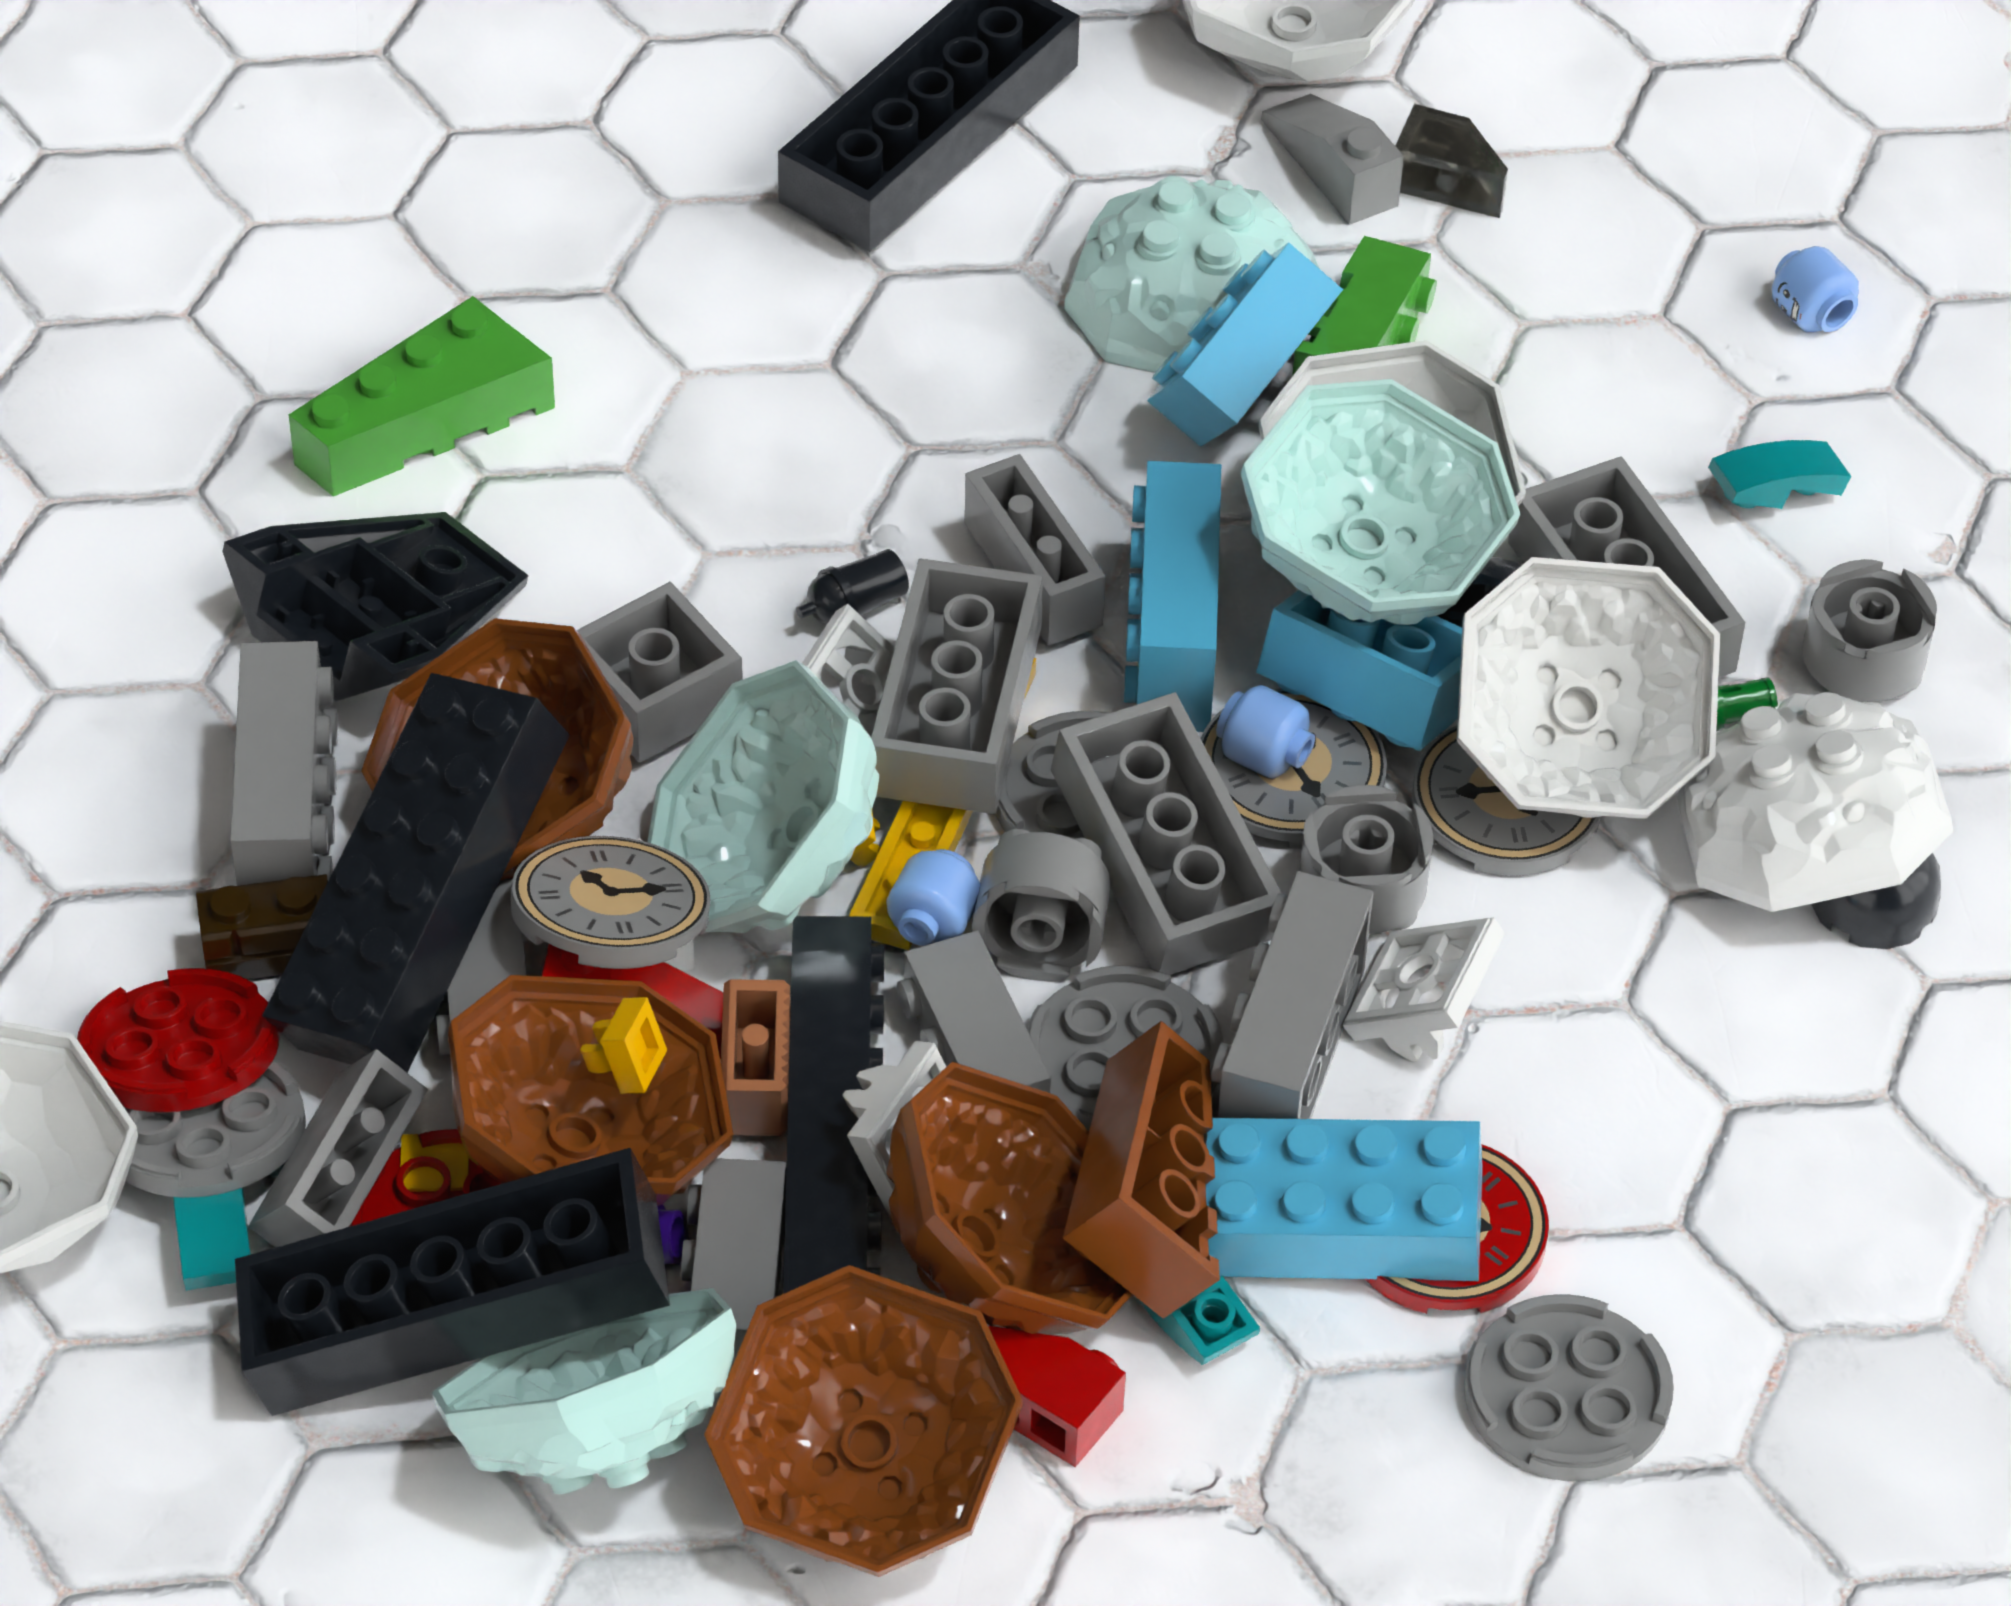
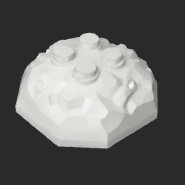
[1457,557,1720,819]
[1677,692,1953,912]

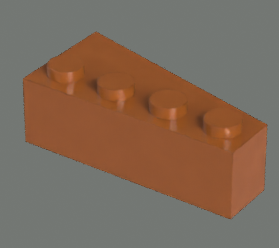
[1063,1021,1220,1319]

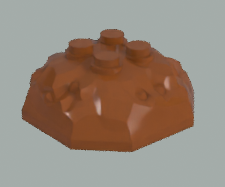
[361,618,634,881]
[448,975,734,1207]
[886,1061,1132,1335]
[704,1265,1023,1577]

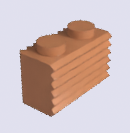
[721,979,791,1136]

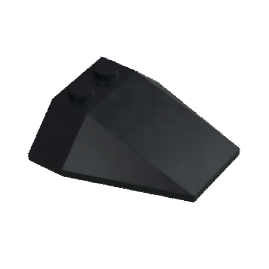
[222,512,529,702]

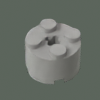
[1802,559,1937,702]
[1300,785,1433,934]
[972,829,1111,981]

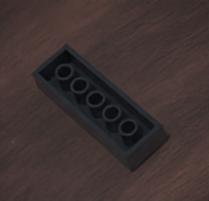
[778,0,1080,253]
[262,673,570,1073]
[235,1148,670,1416]

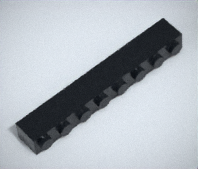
[783,916,884,1294]

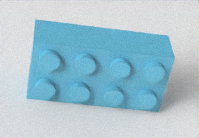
[1124,461,1222,732]
[1206,1118,1483,1281]

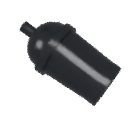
[796,549,909,625]

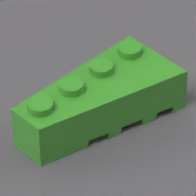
[1292,235,1437,376]
[288,296,555,497]

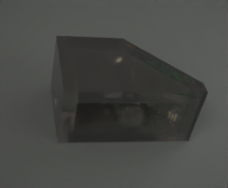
[1395,104,1508,218]

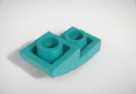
[1708,440,1852,509]
[173,1188,251,1291]
[1135,1275,1261,1365]

